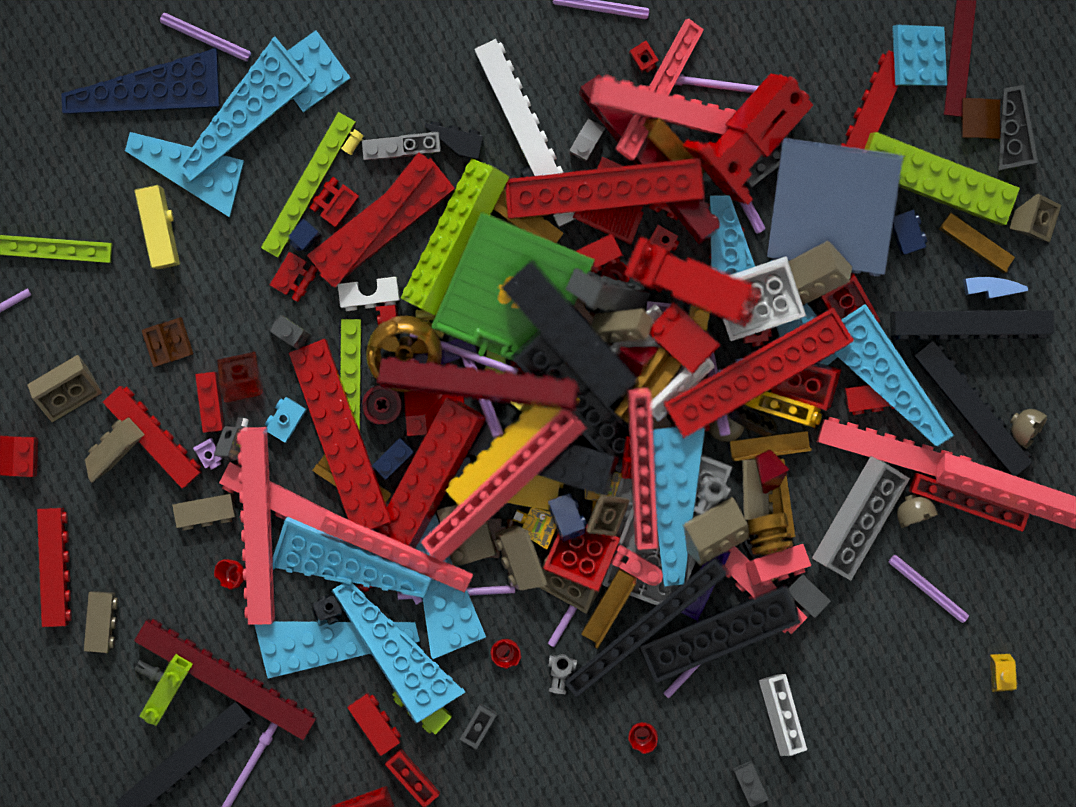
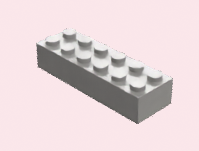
[812,456,910,580]

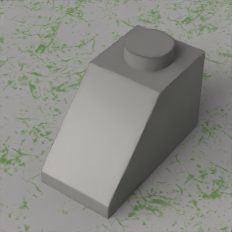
[569,118,605,162]

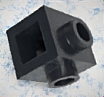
[311,595,343,626]

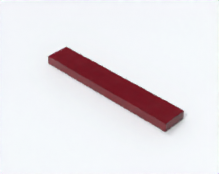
[943,0,976,117]

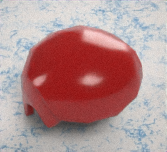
[600,261,630,282]
[214,559,244,590]
[490,639,521,669]
[628,722,658,754]

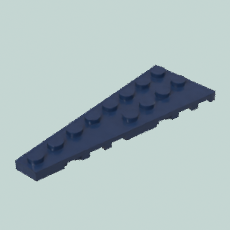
[61,48,220,114]

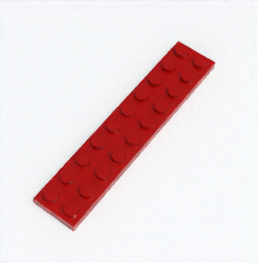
[505,158,704,219]
[664,307,854,438]
[289,339,392,530]

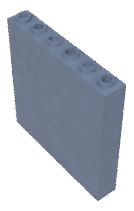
[767,138,903,276]

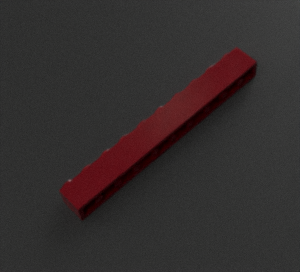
[579,74,721,245]
[377,357,579,411]
[134,619,317,740]

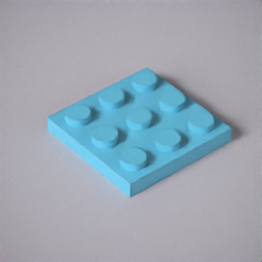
[893,25,947,86]
[288,30,351,113]

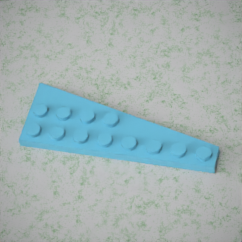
[178,37,312,182]
[834,304,953,446]
[652,427,705,587]
[415,513,486,659]
[273,517,432,598]
[332,583,465,724]
[254,621,420,679]

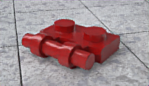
[310,177,359,227]
[270,251,318,302]

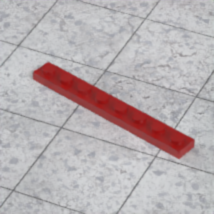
[320,152,434,288]

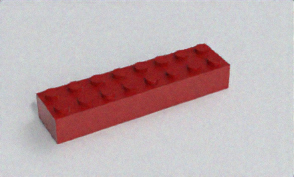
[307,158,455,287]
[374,398,486,549]

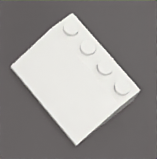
[723,256,806,341]

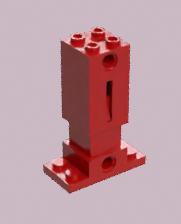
[682,73,813,205]
[625,237,761,328]

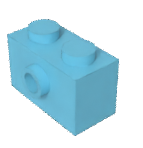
[265,397,307,443]

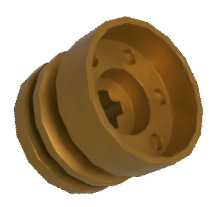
[746,513,793,555]

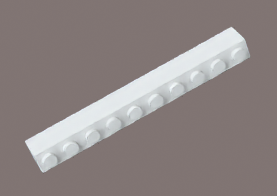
[474,39,576,227]

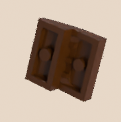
[961,98,1000,139]
[141,317,194,367]

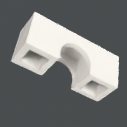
[338,277,400,311]

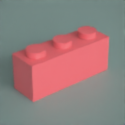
[746,544,811,587]

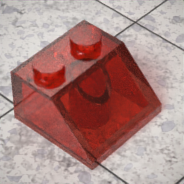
[217,352,264,403]

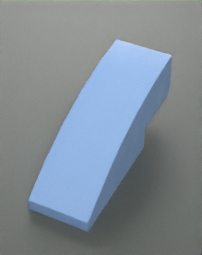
[963,277,1028,299]

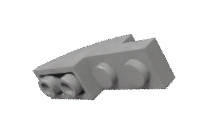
[362,132,441,161]

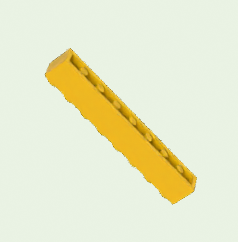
[446,398,580,506]

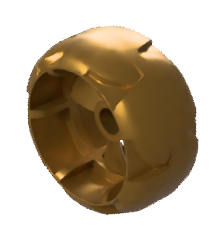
[366,316,442,392]

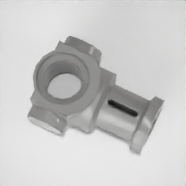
[694,476,730,515]
[548,654,577,694]

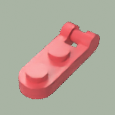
[610,544,663,586]

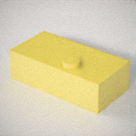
[135,185,180,270]

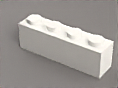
[759,674,807,756]

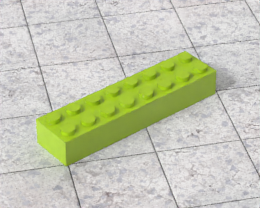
[865,132,1020,226]
[401,158,510,316]

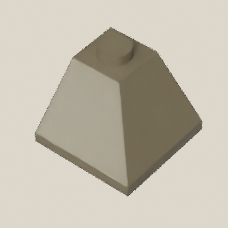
[1010,194,1061,242]
[587,495,630,536]

